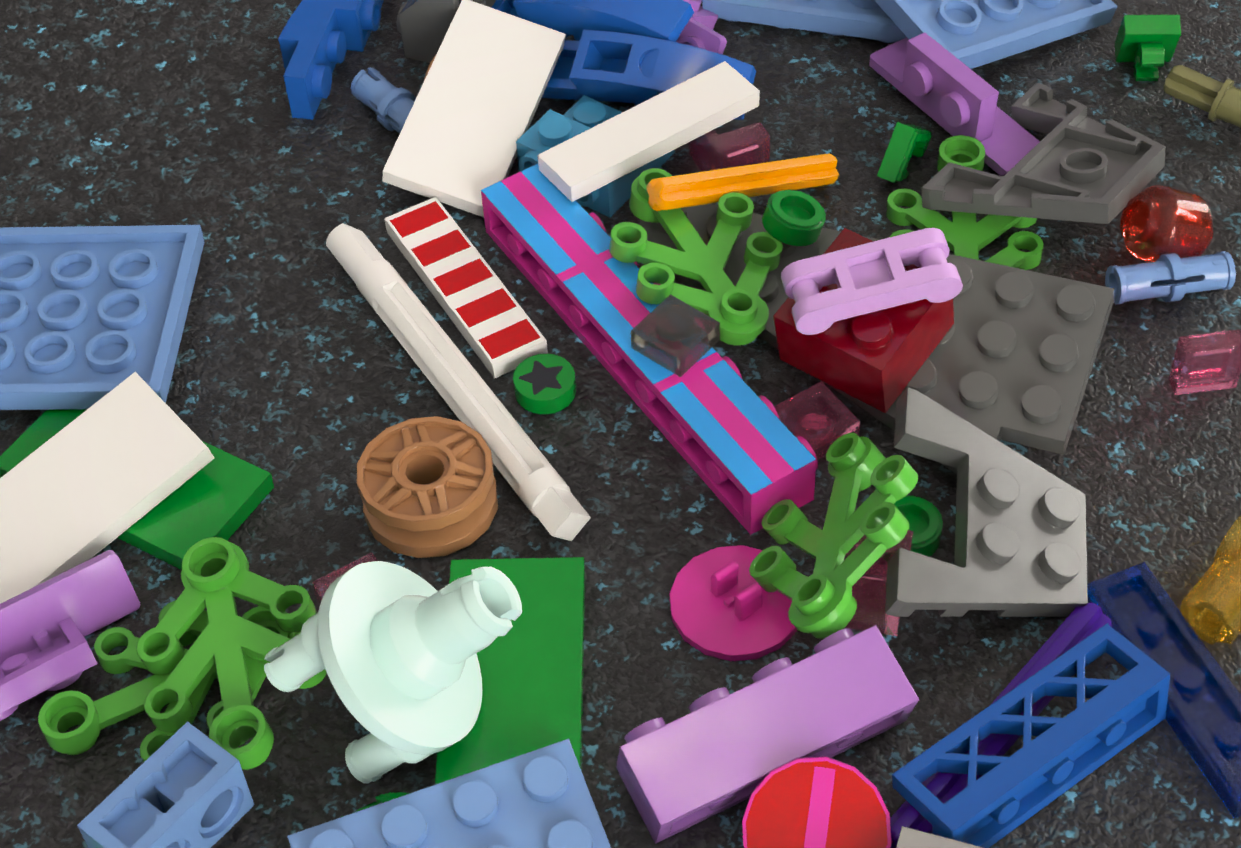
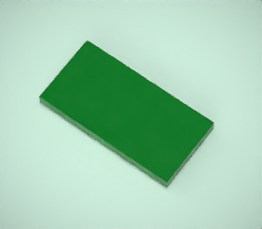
[0,409,274,570]
[435,557,585,785]

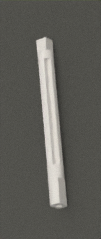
[326,223,591,541]

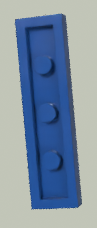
[892,624,1170,848]

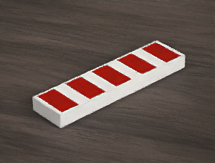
[384,197,548,379]

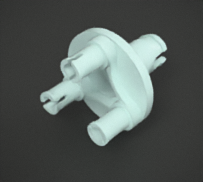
[264,561,522,783]

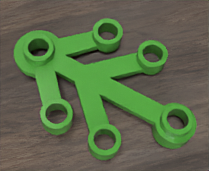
[886,135,1044,270]
[609,168,783,346]
[749,433,918,639]
[136,537,327,770]
[38,600,301,762]

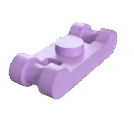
[781,228,963,335]

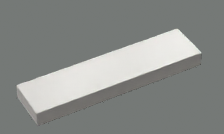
[538,61,760,202]

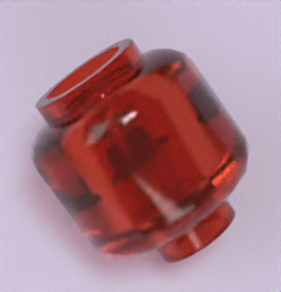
[1120,184,1213,262]

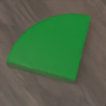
[877,122,932,183]

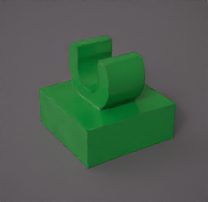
[1114,15,1181,81]

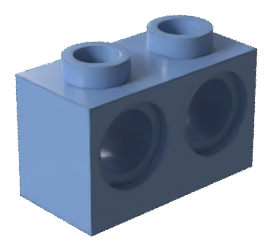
[77,722,254,848]

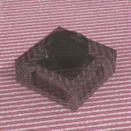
[631,294,720,377]

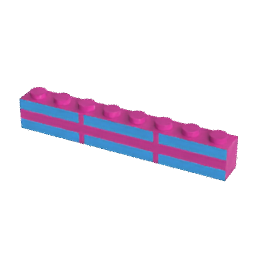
[481,164,818,535]

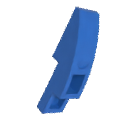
[278,0,384,120]
[491,0,694,42]
[542,30,756,120]

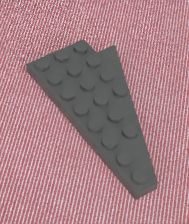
[639,204,1114,475]

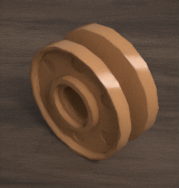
[357,416,498,558]

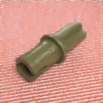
[1163,65,1241,128]

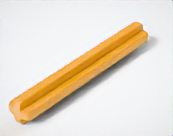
[646,153,839,211]

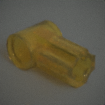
[1179,516,1241,645]

